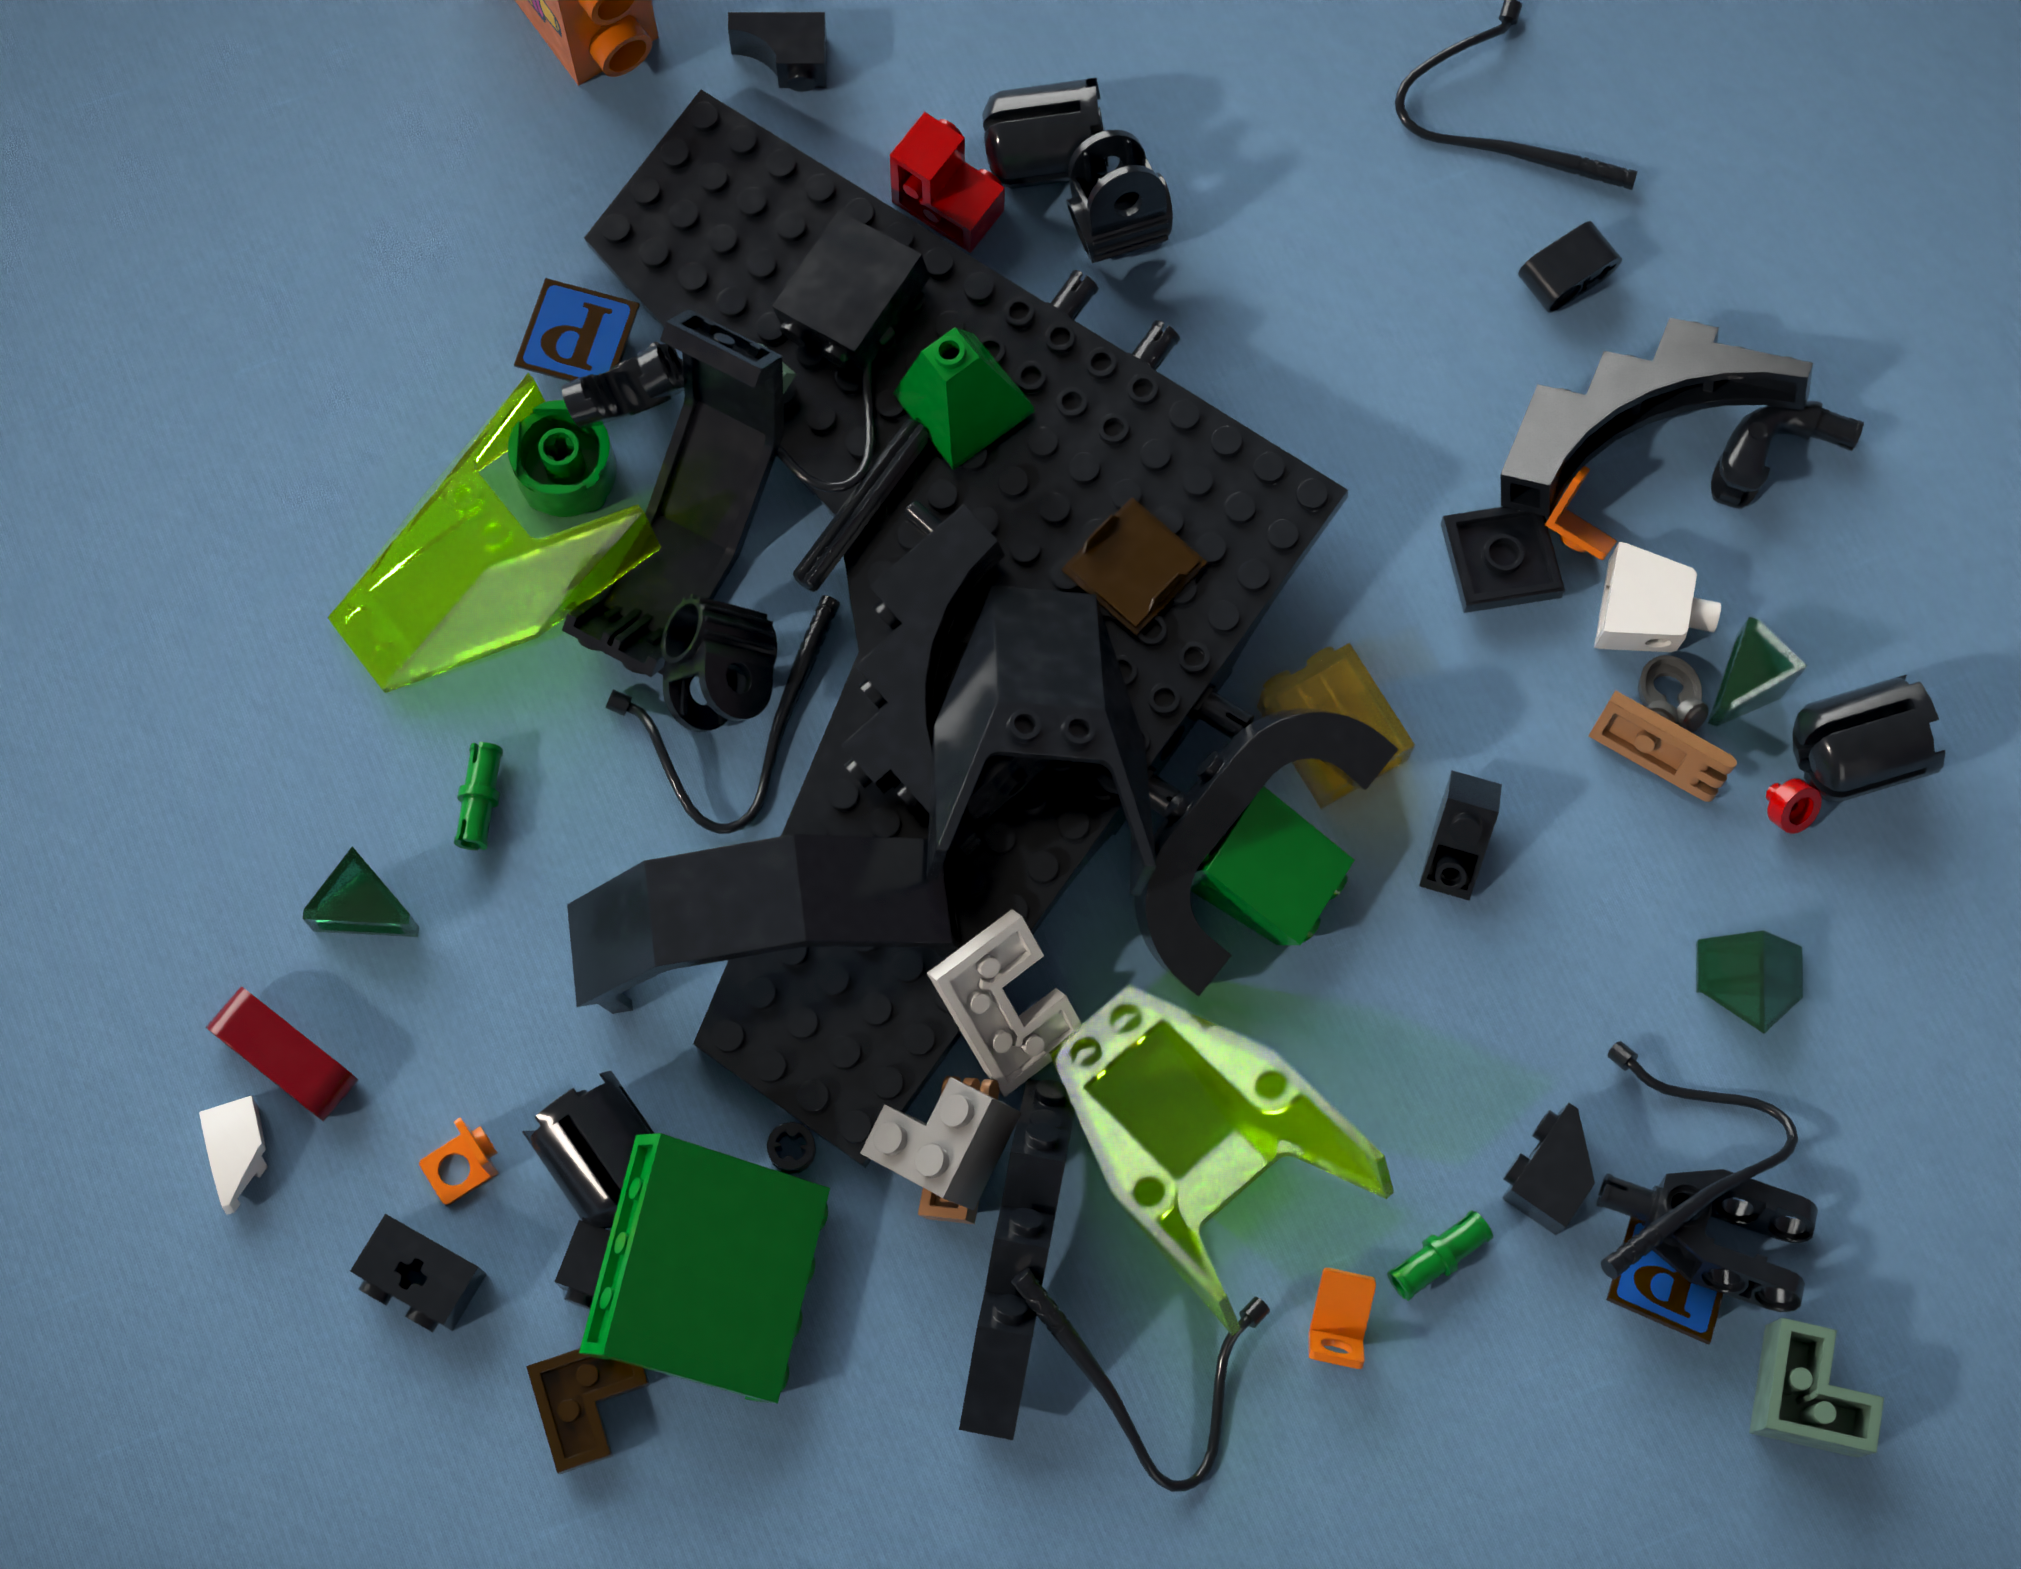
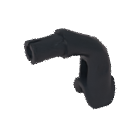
[1711,401,1864,509]

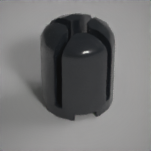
[982,77,1109,189]
[1792,675,1945,802]
[522,1071,655,1229]

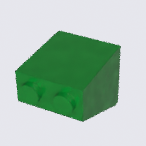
[1191,786,1355,945]

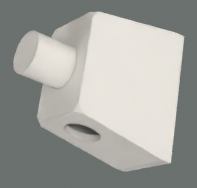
[1594,542,1721,652]

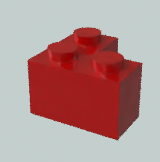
[890,111,1005,253]

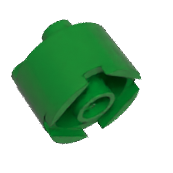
[508,400,617,517]

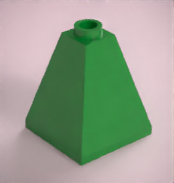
[893,327,1035,470]

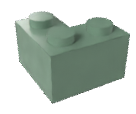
[1749,1318,1884,1458]

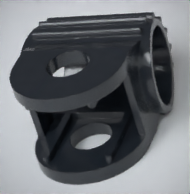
[1066,130,1173,263]
[661,594,777,732]

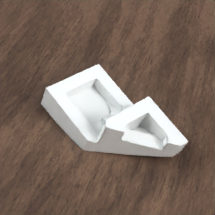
[199,1095,268,1215]

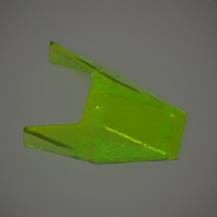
[327,372,661,693]
[1049,985,1394,1336]

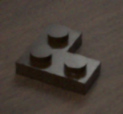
[526,1348,650,1474]

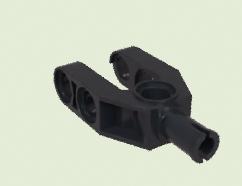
[561,344,684,429]
[1596,1169,1818,1312]

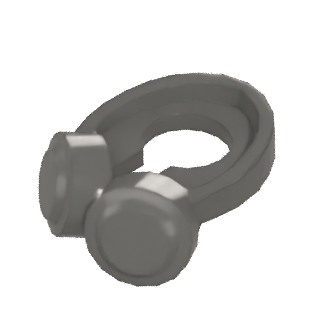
[1638,655,1709,733]

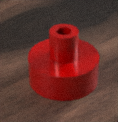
[1766,779,1822,834]

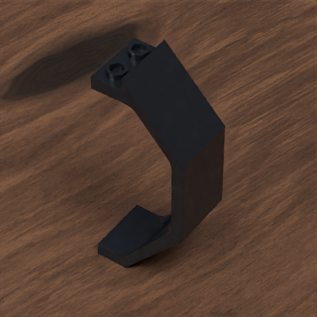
[562,309,784,677]
[567,834,961,1014]

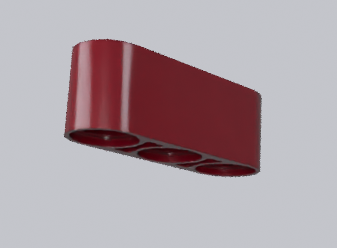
[205,986,358,1122]

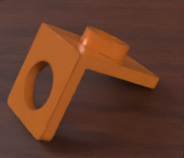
[1545,466,1617,560]
[419,1117,499,1206]
[1308,1267,1376,1369]

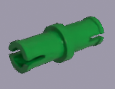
[454,742,503,851]
[1387,1210,1493,1301]

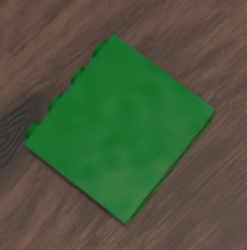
[579,1133,830,1404]

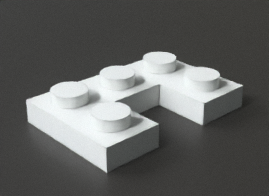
[927,909,1087,1097]

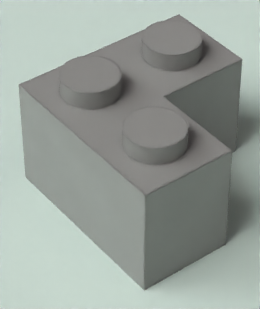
[860,1077,1022,1210]

